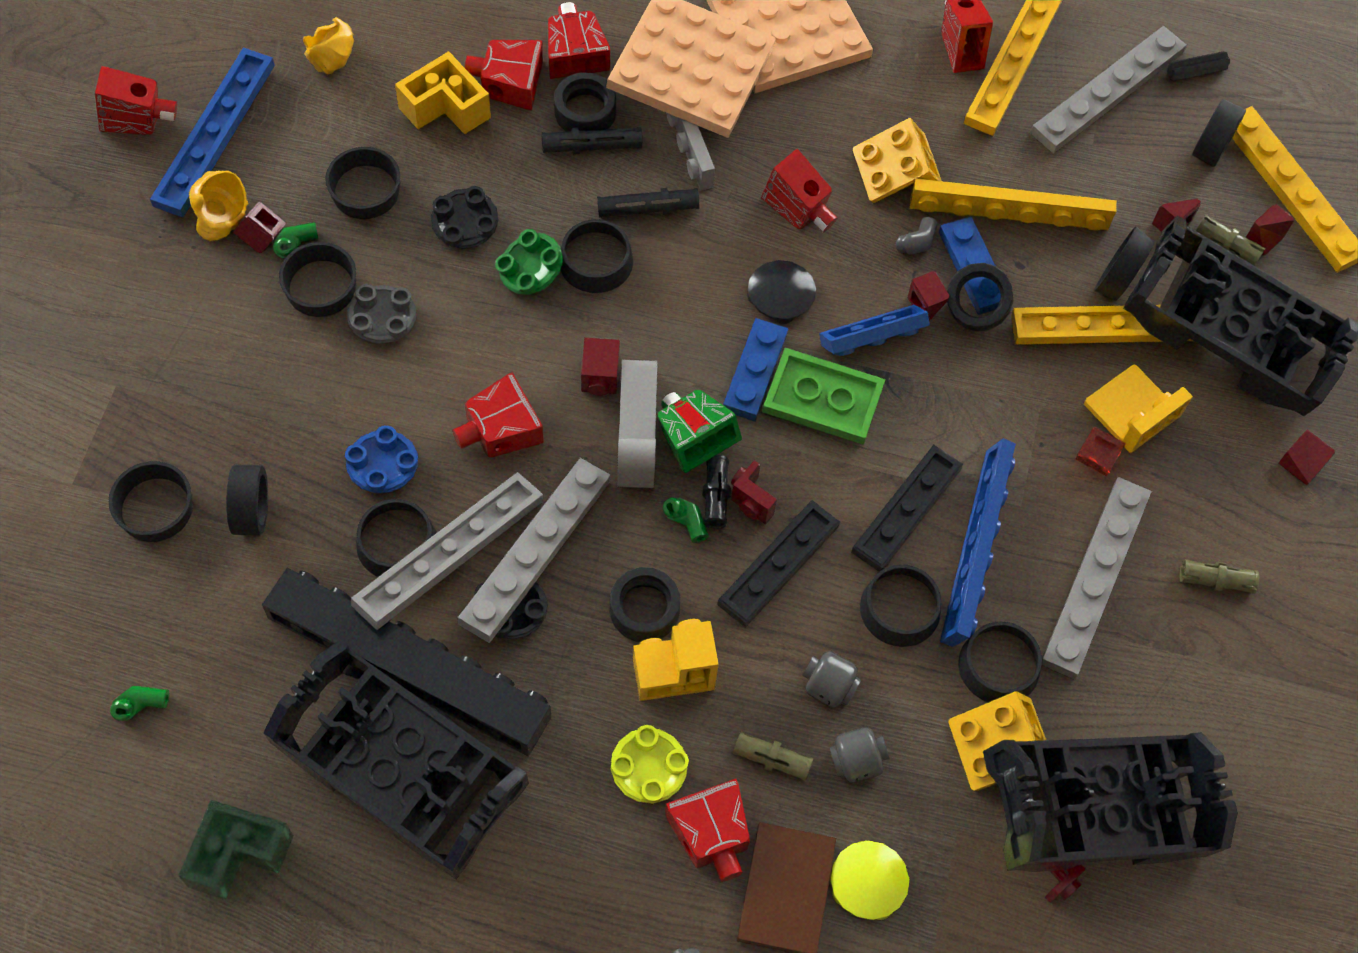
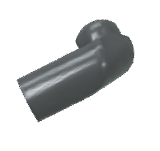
[896,217,938,255]

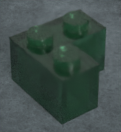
[178,800,294,900]

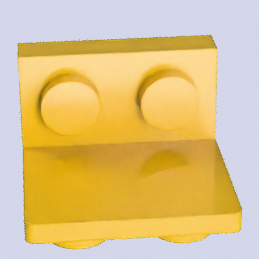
[853,118,942,203]
[1084,365,1193,454]
[948,691,1046,791]

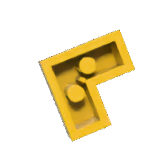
[395,51,491,135]
[633,619,719,701]

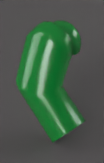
[273,222,319,258]
[662,497,709,543]
[110,686,169,721]

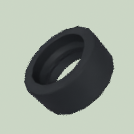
[554,73,616,131]
[1192,99,1246,166]
[947,263,1013,331]
[226,464,268,535]
[610,567,681,642]

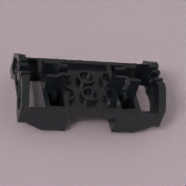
[1123,215,1358,416]
[263,640,529,880]
[983,732,1238,872]

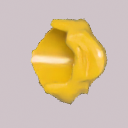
[303,17,354,75]
[189,171,248,241]

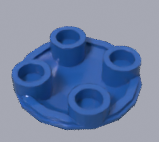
[345,426,418,493]

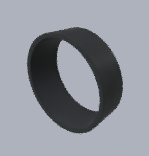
[325,147,400,219]
[560,219,633,293]
[1094,226,1155,301]
[279,242,356,317]
[108,461,193,542]
[356,499,436,577]
[860,565,941,647]
[958,621,1042,703]

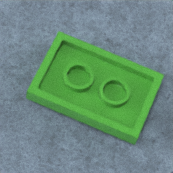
[763,348,885,445]

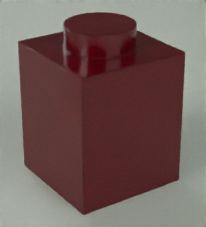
[581,337,620,396]

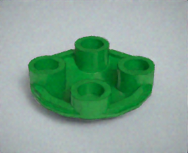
[495,229,563,295]

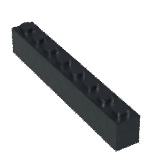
[262,568,551,757]

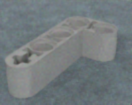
[617,360,657,488]

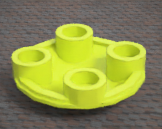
[611,725,689,804]
[830,841,909,920]

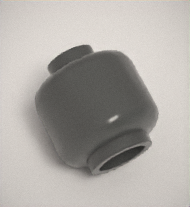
[802,651,861,708]
[830,727,890,783]

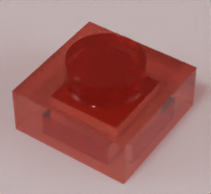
[1075,427,1126,476]

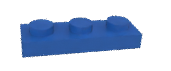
[938,217,1001,315]
[819,304,930,356]
[723,318,788,422]

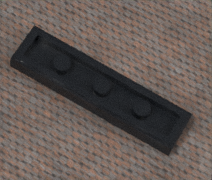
[851,444,963,572]
[717,500,840,628]

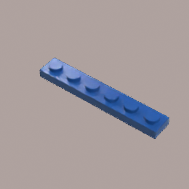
[150,47,275,217]
[940,438,1016,647]

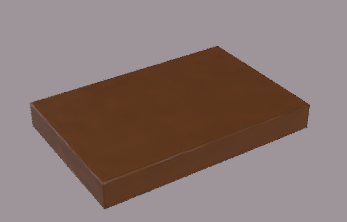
[737,822,836,953]

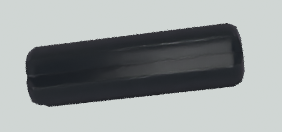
[1167,51,1230,81]

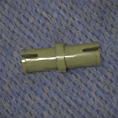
[1196,215,1266,266]
[1179,559,1259,594]
[733,731,814,781]

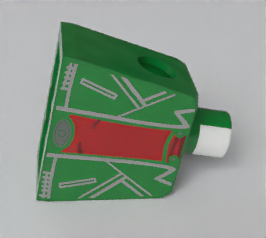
[657,390,742,473]

